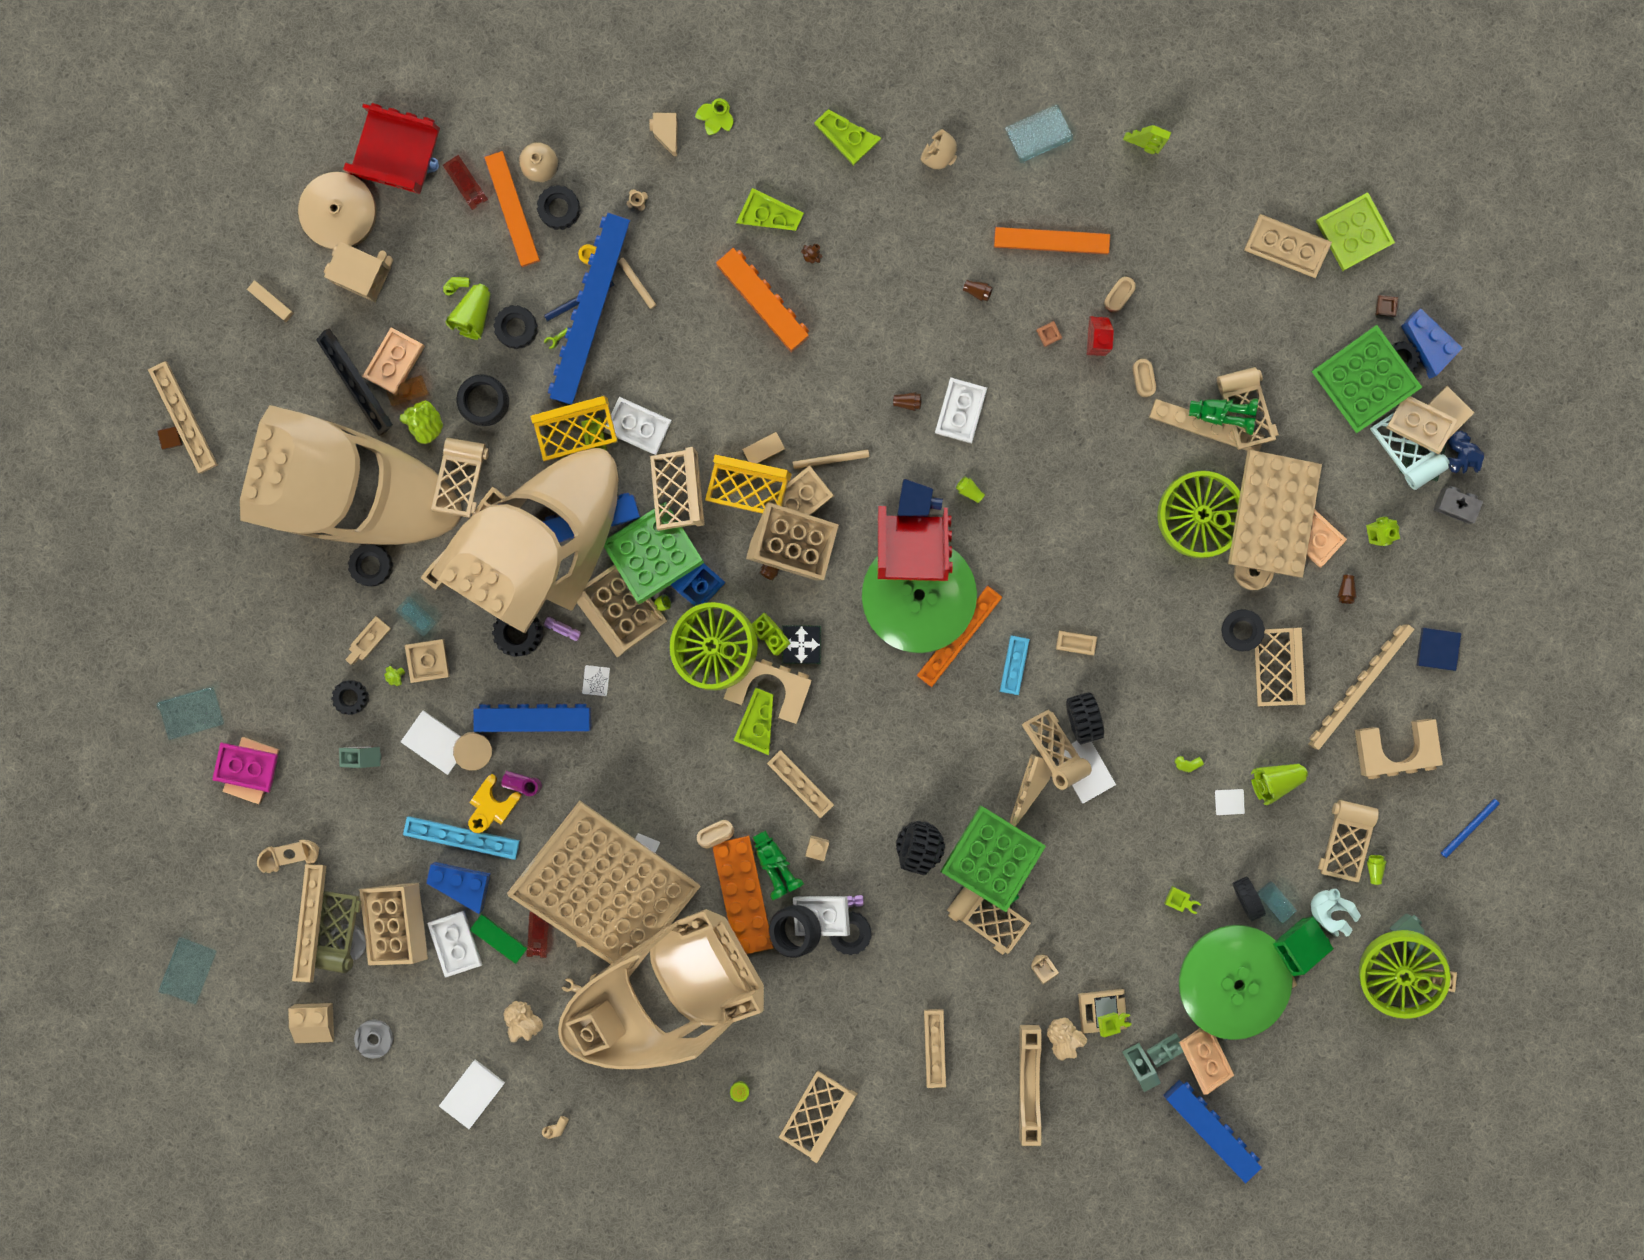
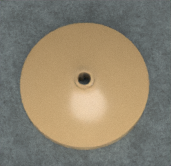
[298,172,377,249]

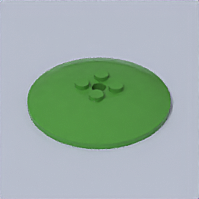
[862,549,977,653]
[1179,925,1293,1040]

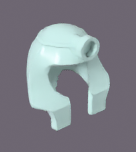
[1310,888,1361,937]

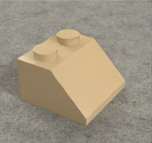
[288,1003,334,1043]

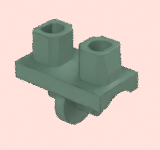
[1146,1032,1183,1068]

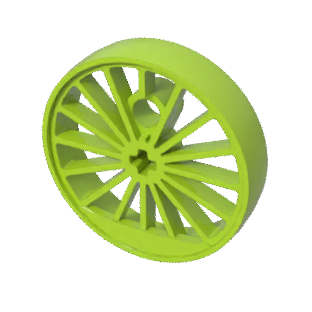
[1157,471,1240,558]
[670,602,758,690]
[1359,930,1450,1019]

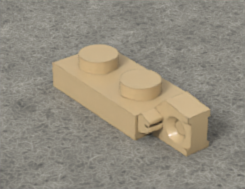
[345,616,391,665]

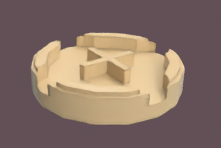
[453,732,492,770]

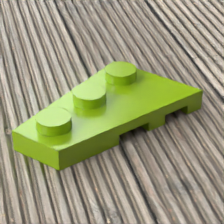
[814,109,882,166]
[1123,125,1171,154]
[736,188,805,231]
[733,687,773,755]

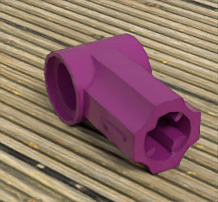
[501,770,542,796]

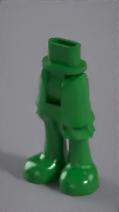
[1189,398,1259,435]
[753,831,804,901]

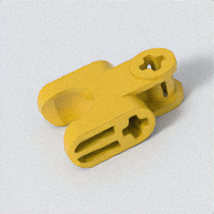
[468,774,522,833]

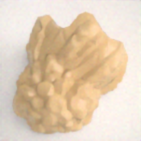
[503,1001,543,1042]
[1047,1018,1087,1061]

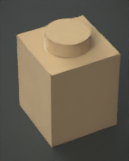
[805,835,829,861]

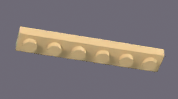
[148,361,218,474]
[1149,399,1265,451]
[292,864,326,982]

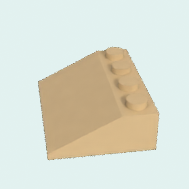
[746,502,838,580]
[577,565,667,657]
[359,883,428,965]

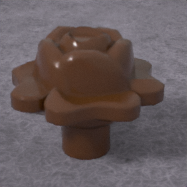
[801,244,823,264]

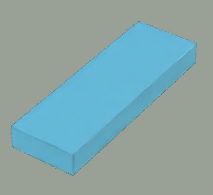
[1000,635,1030,695]

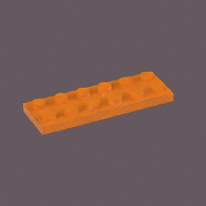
[712,835,774,954]

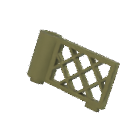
[315,891,362,973]

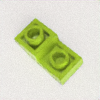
[752,613,791,656]

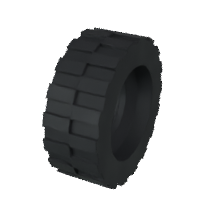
[537,185,581,230]
[493,305,538,349]
[348,544,393,587]
[1221,609,1265,652]
[1232,876,1266,922]
[829,911,871,955]

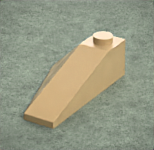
[1009,754,1055,827]

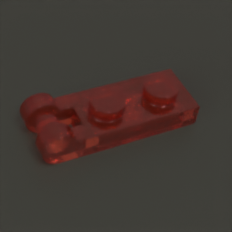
[443,155,488,210]
[526,911,549,958]

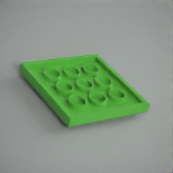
[1311,325,1422,433]
[604,501,704,605]
[940,805,1046,912]

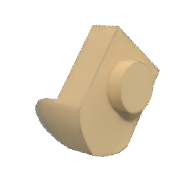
[1031,955,1059,985]

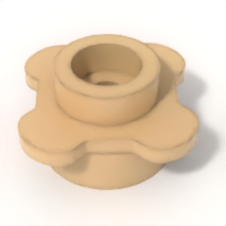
[627,189,648,211]

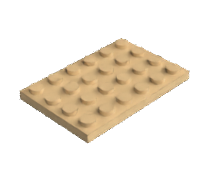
[1228,450,1322,578]

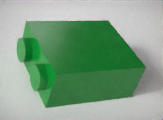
[1273,916,1334,976]

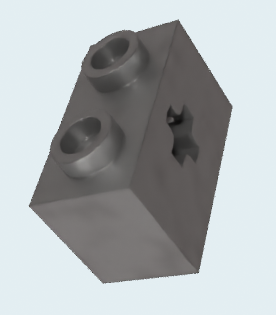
[1433,486,1483,524]

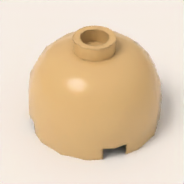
[921,129,957,170]
[519,142,558,182]

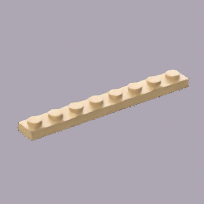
[1309,625,1415,750]

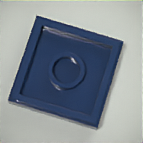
[1416,628,1461,671]

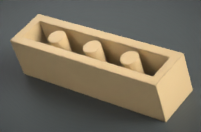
[247,280,294,322]

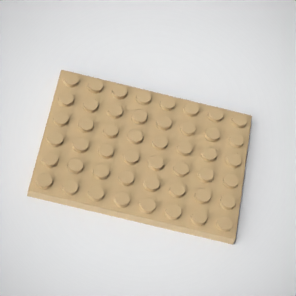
[507,801,701,977]

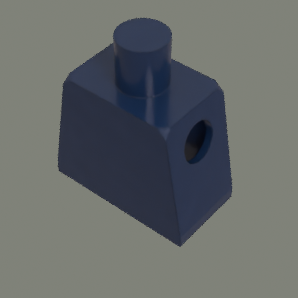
[897,479,943,516]

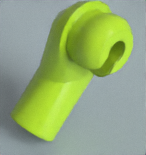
[443,277,470,296]
[1175,756,1204,773]

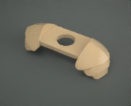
[257,840,319,873]

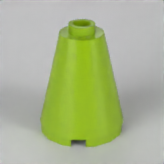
[445,284,491,340]
[1251,764,1308,805]

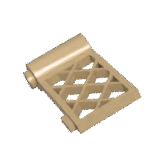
[1217,367,1279,450]
[431,437,489,518]
[1022,710,1092,790]
[1318,800,1379,882]
[947,887,1031,955]

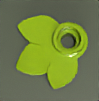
[695,98,733,135]

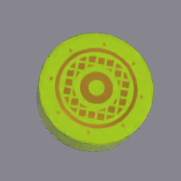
[730,1081,749,1102]

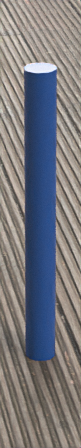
[1441,799,1500,858]

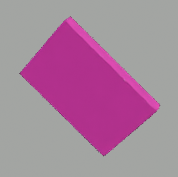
[212,742,279,792]

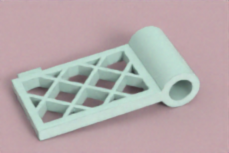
[1370,413,1449,490]

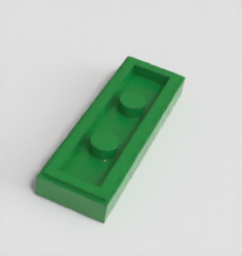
[470,914,528,964]

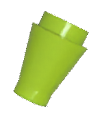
[956,476,985,503]
[1367,855,1386,885]

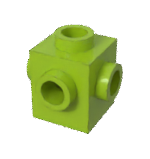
[1366,517,1400,546]

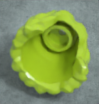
[399,400,443,444]

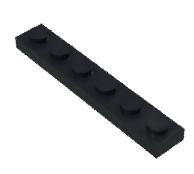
[316,328,393,436]

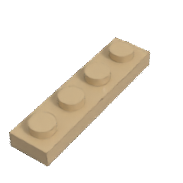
[767,750,834,818]
[924,1009,946,1088]

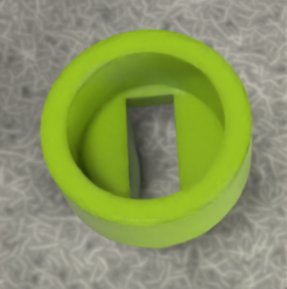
[654,594,671,611]

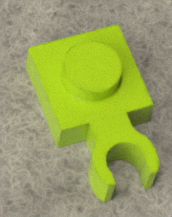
[1164,886,1201,914]
[1098,1012,1132,1038]

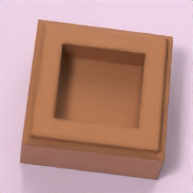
[1036,321,1062,347]

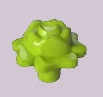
[384,666,405,687]

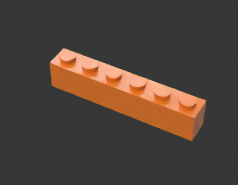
[716,248,809,353]

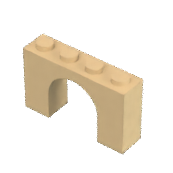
[724,653,812,724]
[1355,719,1443,779]

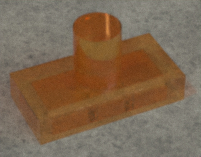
[386,375,429,406]

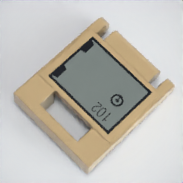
[1078,989,1127,1034]

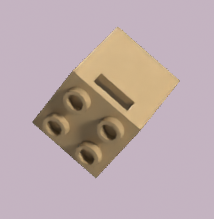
[324,242,393,302]

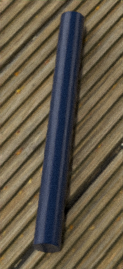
[544,281,614,322]

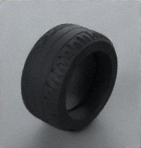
[456,374,509,427]
[769,905,821,958]

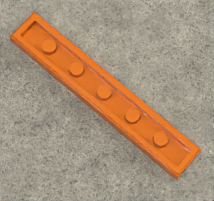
[484,151,540,267]
[994,227,1110,254]
[916,585,1003,687]

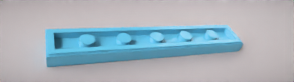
[403,816,520,860]

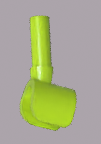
[544,328,567,349]

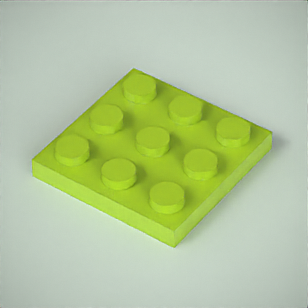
[1316,192,1395,271]

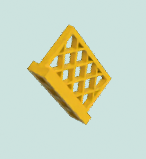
[530,396,618,461]
[705,455,792,514]

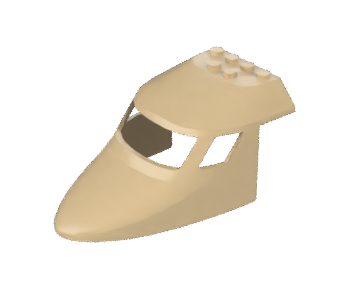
[240,405,462,545]
[431,448,619,633]
[558,909,764,1069]

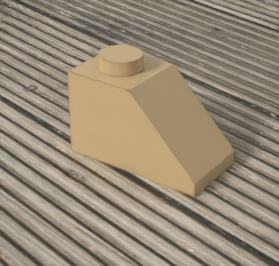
[649,113,678,156]

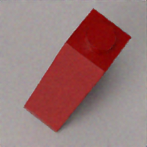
[1087,316,1114,356]

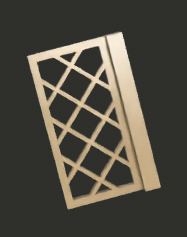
[650,447,705,531]
[1255,628,1306,706]
[779,1071,858,1163]

